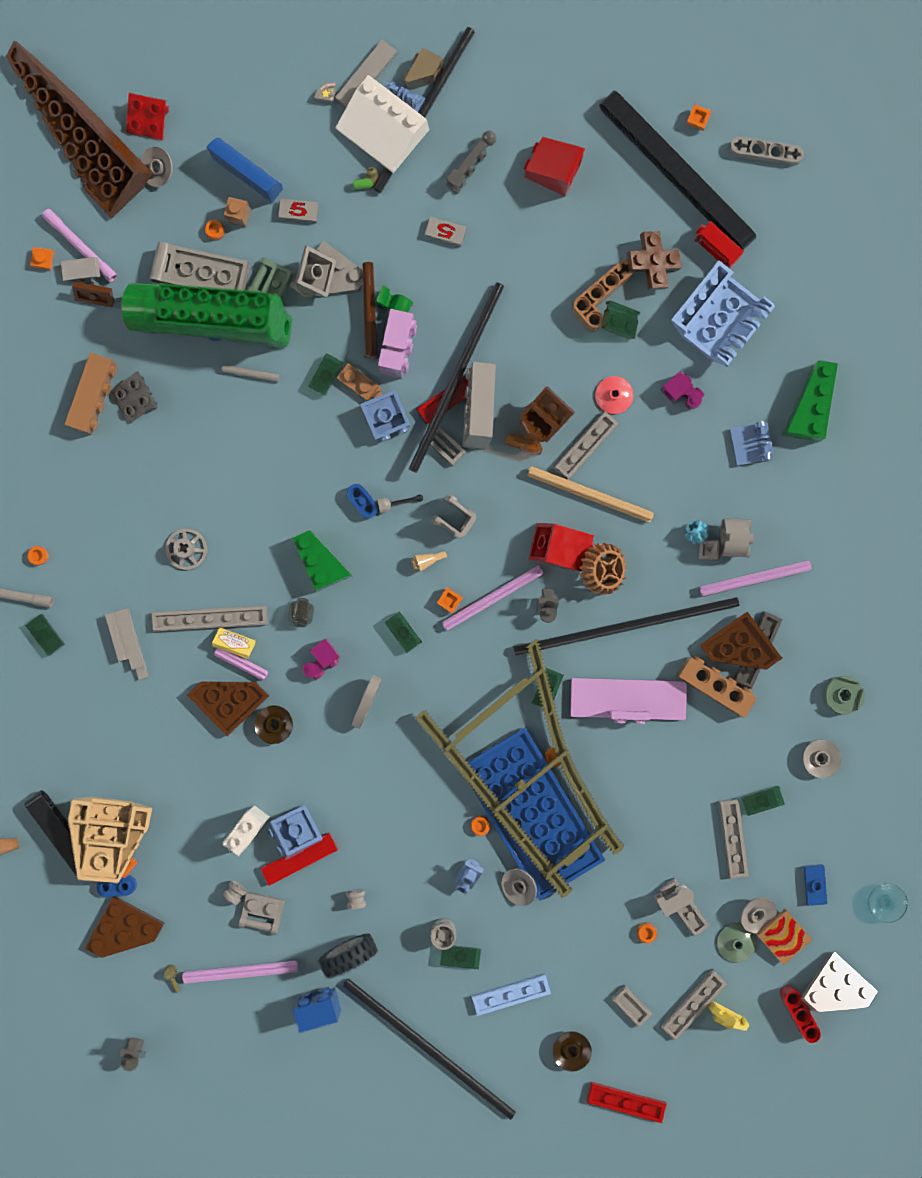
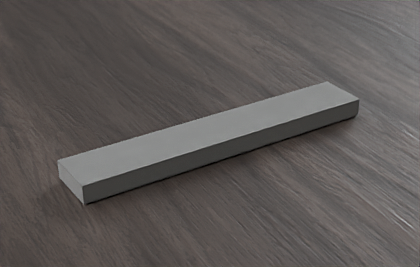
[151,605,268,631]

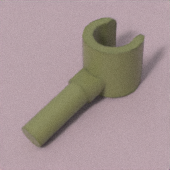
[164,964,180,993]

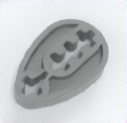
[352,675,383,729]

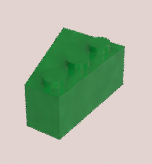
[292,530,353,592]

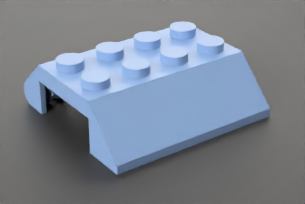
[671,261,775,367]

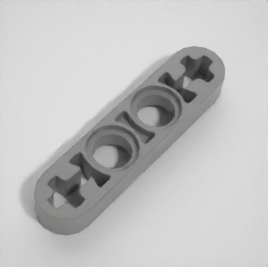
[729,137,804,166]

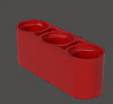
[780,985,821,1043]

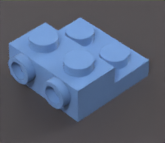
[360,389,411,442]
[268,805,322,860]

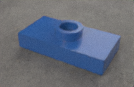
[803,864,827,906]

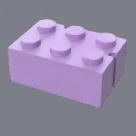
[378,309,417,378]

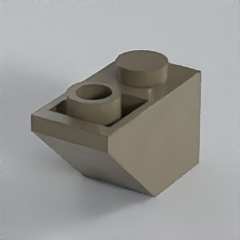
[403,47,443,90]

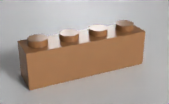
[64,352,117,435]

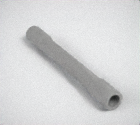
[0,588,54,608]

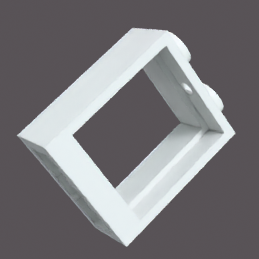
[223,806,270,856]

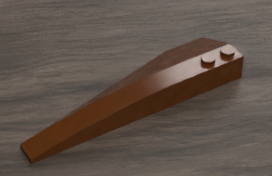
[5,41,153,218]

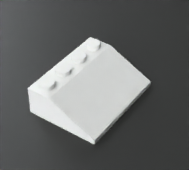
[336,75,429,173]

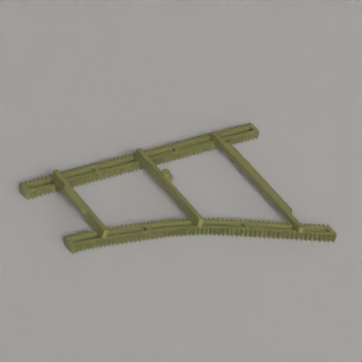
[415,639,625,898]

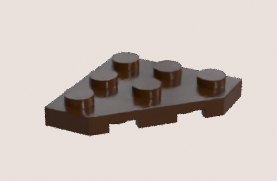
[700,612,783,670]
[187,681,270,736]
[85,896,165,958]

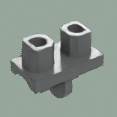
[537,589,559,623]
[119,1037,146,1071]

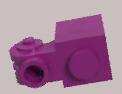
[660,371,705,410]
[303,638,341,681]

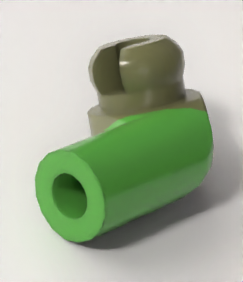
[353,167,378,190]

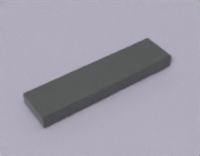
[734,611,783,689]

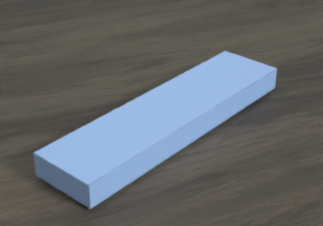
[471,973,551,1016]

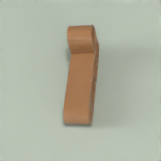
[572,259,633,332]

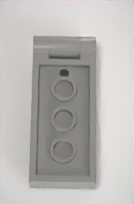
[149,242,250,290]

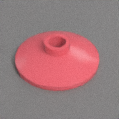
[595,376,633,414]

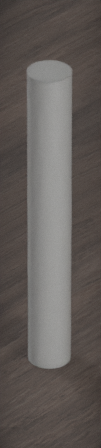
[222,364,280,382]

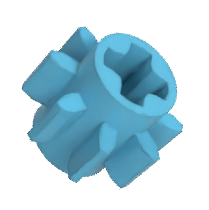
[684,520,709,544]

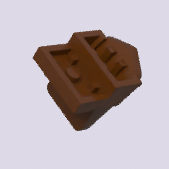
[519,386,575,443]

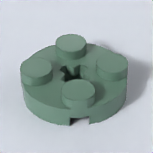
[824,676,865,715]

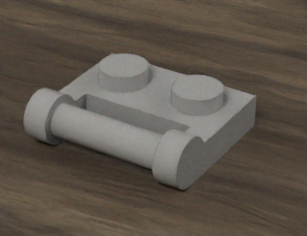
[239,892,285,935]

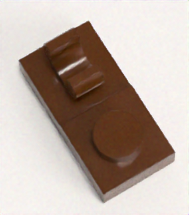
[72,280,115,307]

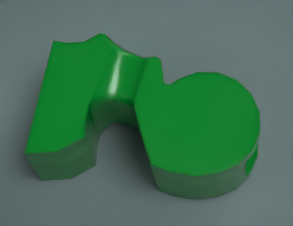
[375,285,414,312]

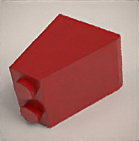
[523,137,585,197]
[528,523,594,572]

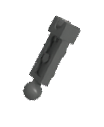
[446,131,496,194]

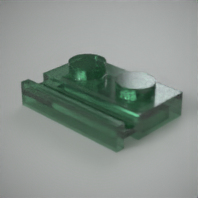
[601,301,640,340]

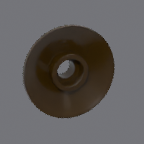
[254,705,293,744]
[553,1031,592,1071]

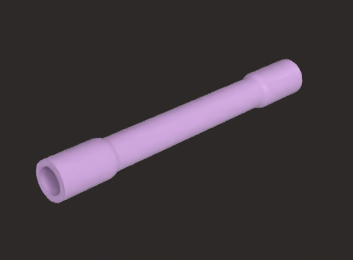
[42,209,118,283]

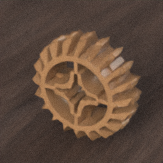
[579,543,628,595]

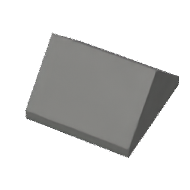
[295,246,336,297]

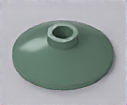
[717,923,756,963]

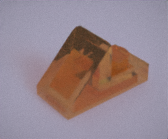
[504,433,543,455]

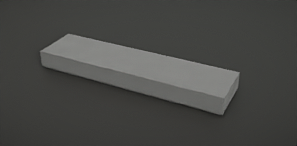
[335,39,397,108]
[554,411,619,480]
[718,799,749,879]
[660,969,728,1041]

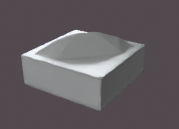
[699,540,720,560]

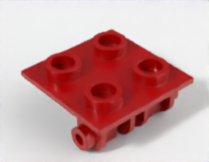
[126,93,169,140]

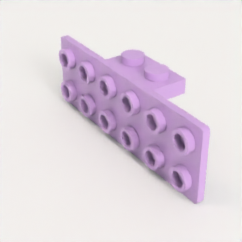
[570,678,687,724]

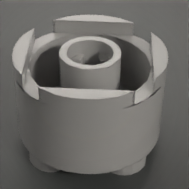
[719,518,754,558]

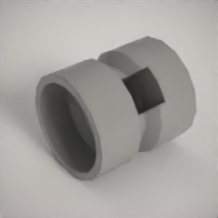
[431,918,456,950]

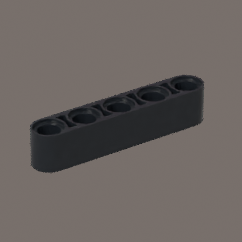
[25,790,77,876]

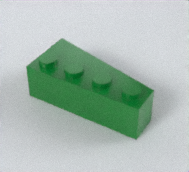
[782,360,838,442]

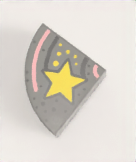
[315,82,336,103]

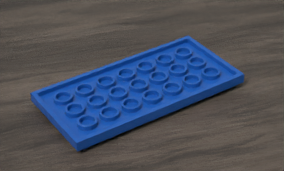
[467,727,605,901]

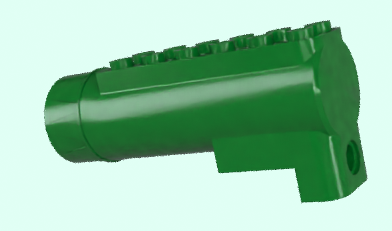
[122,283,292,349]

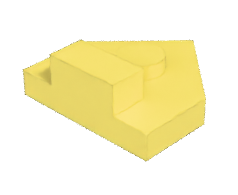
[707,1001,749,1031]

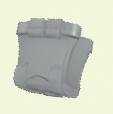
[430,494,477,538]

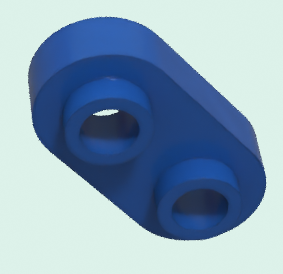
[347,484,378,519]
[96,875,137,897]

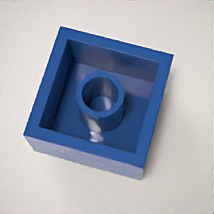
[293,987,341,1033]

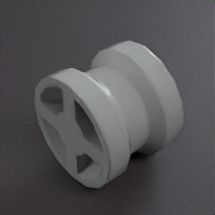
[222,880,247,905]
[346,889,366,909]

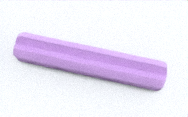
[214,648,268,680]

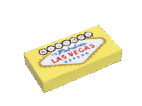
[212,628,256,659]

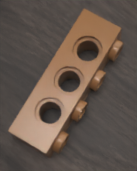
[676,656,757,718]

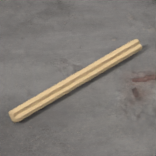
[527,466,654,523]

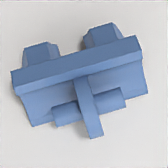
[454,859,484,894]

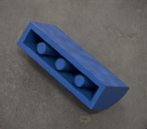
[206,138,283,203]

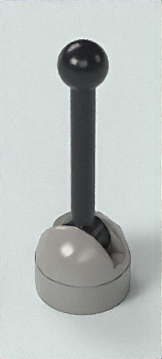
[377,494,423,514]

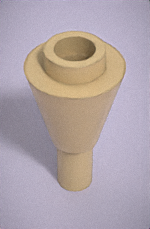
[411,551,447,573]

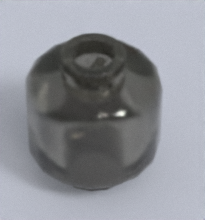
[288,598,314,628]

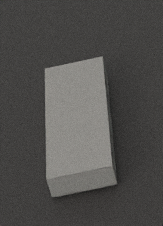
[659,878,710,937]

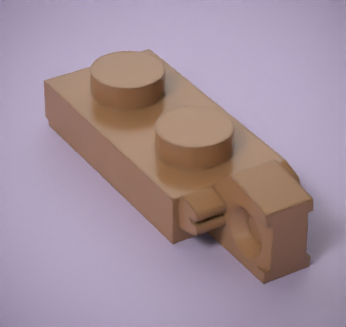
[337,363,383,401]

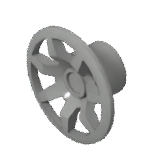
[165,529,207,570]

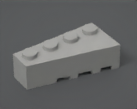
[462,362,496,449]

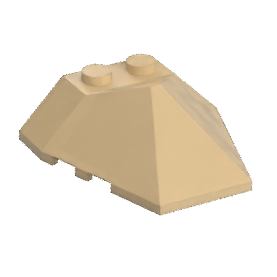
[68,797,152,883]

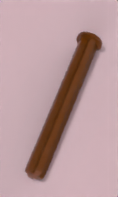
[362,262,379,359]

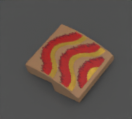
[756,909,812,965]

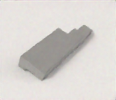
[105,608,149,680]

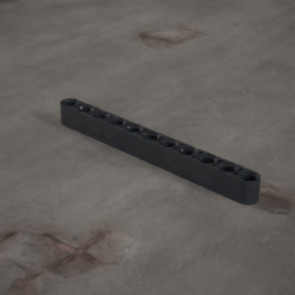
[599,90,756,250]

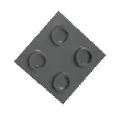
[112,371,158,424]

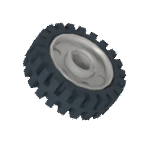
[318,933,378,978]

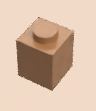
[224,197,251,227]

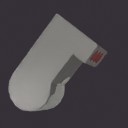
[654,885,694,917]

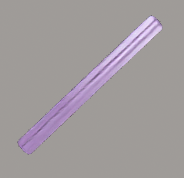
[699,561,811,596]
[442,566,543,631]
[182,961,298,983]

